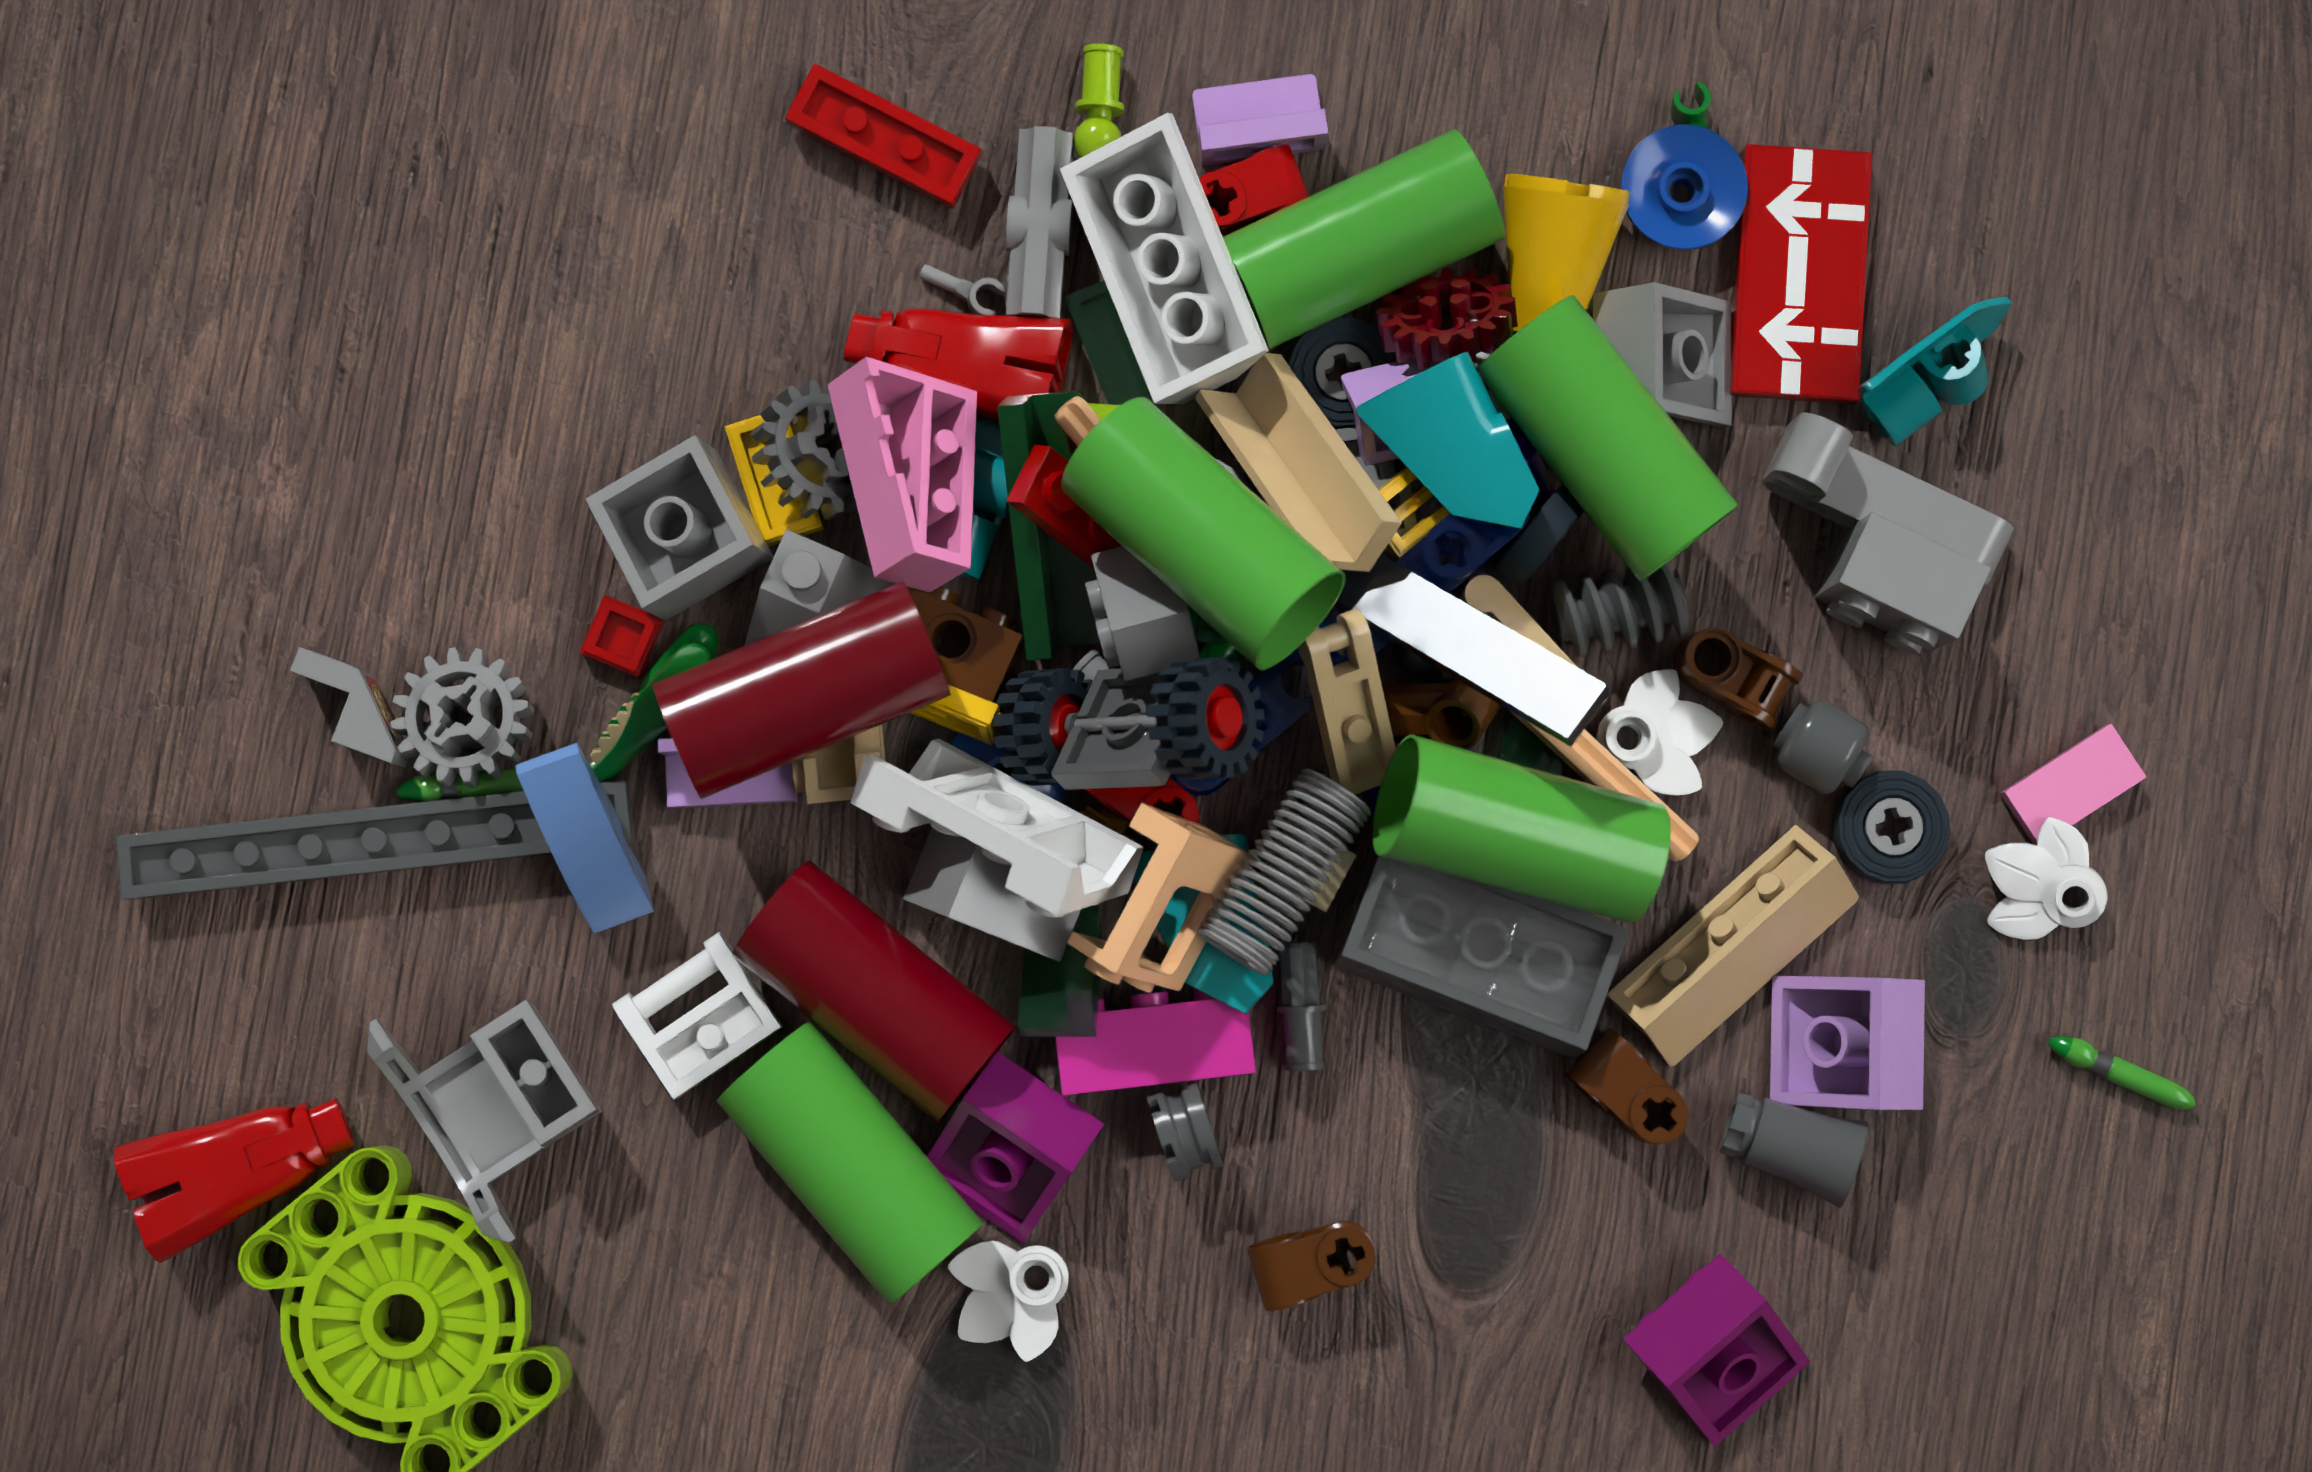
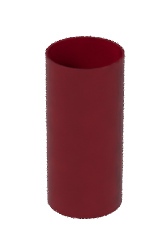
[653,581,951,799]
[732,860,1016,1123]

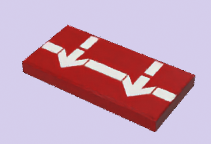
[1730,144,1872,404]

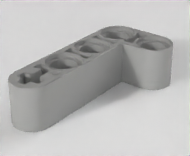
[1761,412,2014,588]

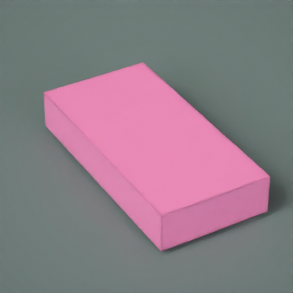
[1999,724,2146,845]

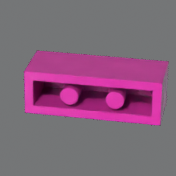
[1053,988,1256,1096]

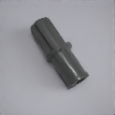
[1276,941,1327,1071]

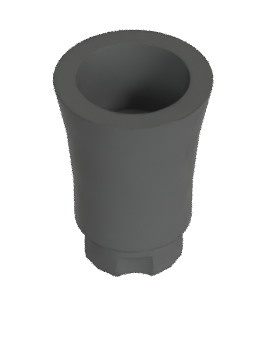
[1719,1093,1869,1208]

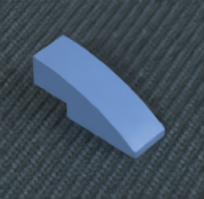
[515,743,654,934]

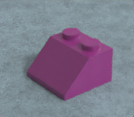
[927,1051,1104,1243]
[1623,1253,1811,1447]

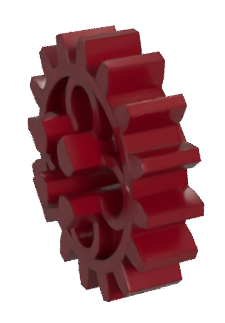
[1377,268,1518,369]

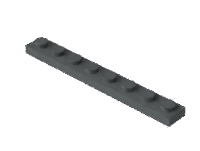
[116,780,635,900]

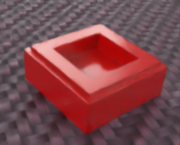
[579,595,666,679]

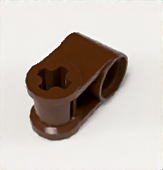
[1673,628,1803,732]
[1565,1027,1689,1144]
[1247,1221,1375,1311]

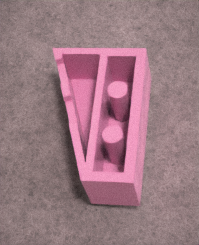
[827,357,977,592]

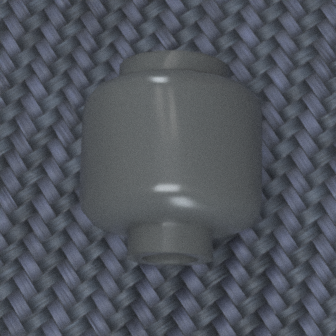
[1772,700,1874,795]

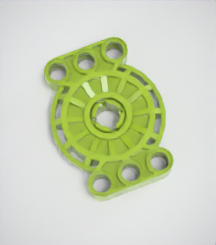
[238,1145,573,1472]

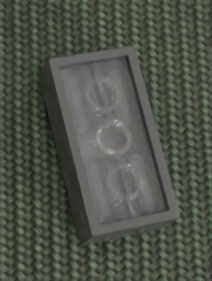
[1334,854,1630,1060]

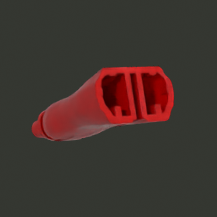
[844,308,1073,424]
[113,1098,355,1263]

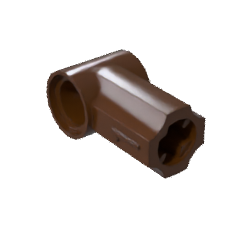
[1382,677,1500,750]

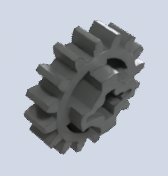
[751,379,857,520]

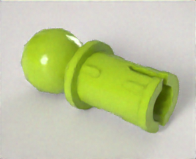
[1073,43,1125,159]

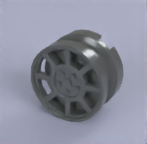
[1146,1080,1223,1182]

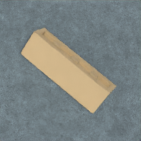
[1195,353,1402,572]
[1607,824,1859,1067]

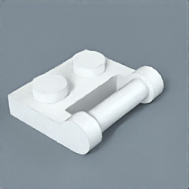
[612,931,783,1100]

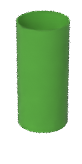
[1223,129,1505,350]
[1477,295,1739,582]
[1061,397,1345,670]
[1372,735,1671,923]
[716,1021,984,1306]

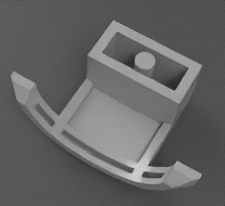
[367,1000,602,1242]

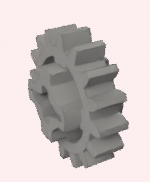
[390,647,535,788]

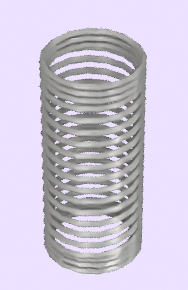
[1198,769,1371,976]

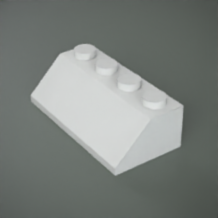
[1060,113,1269,404]

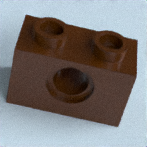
[907,586,1025,703]

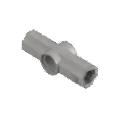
[1005,126,1074,318]

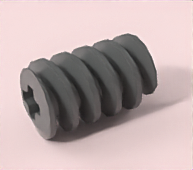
[1549,564,1689,657]

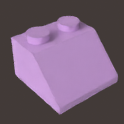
[1770,976,1925,1110]

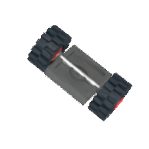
[993,657,1265,790]

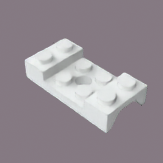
[851,739,1144,917]

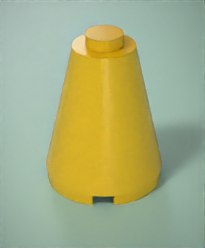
[1503,174,1630,331]

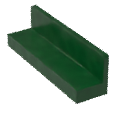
[997,390,1107,660]

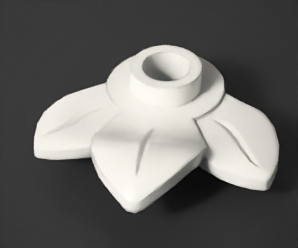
[1596,669,1723,796]
[1985,817,2108,940]
[948,1240,1069,1362]

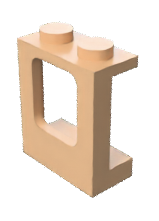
[1067,803,1251,993]

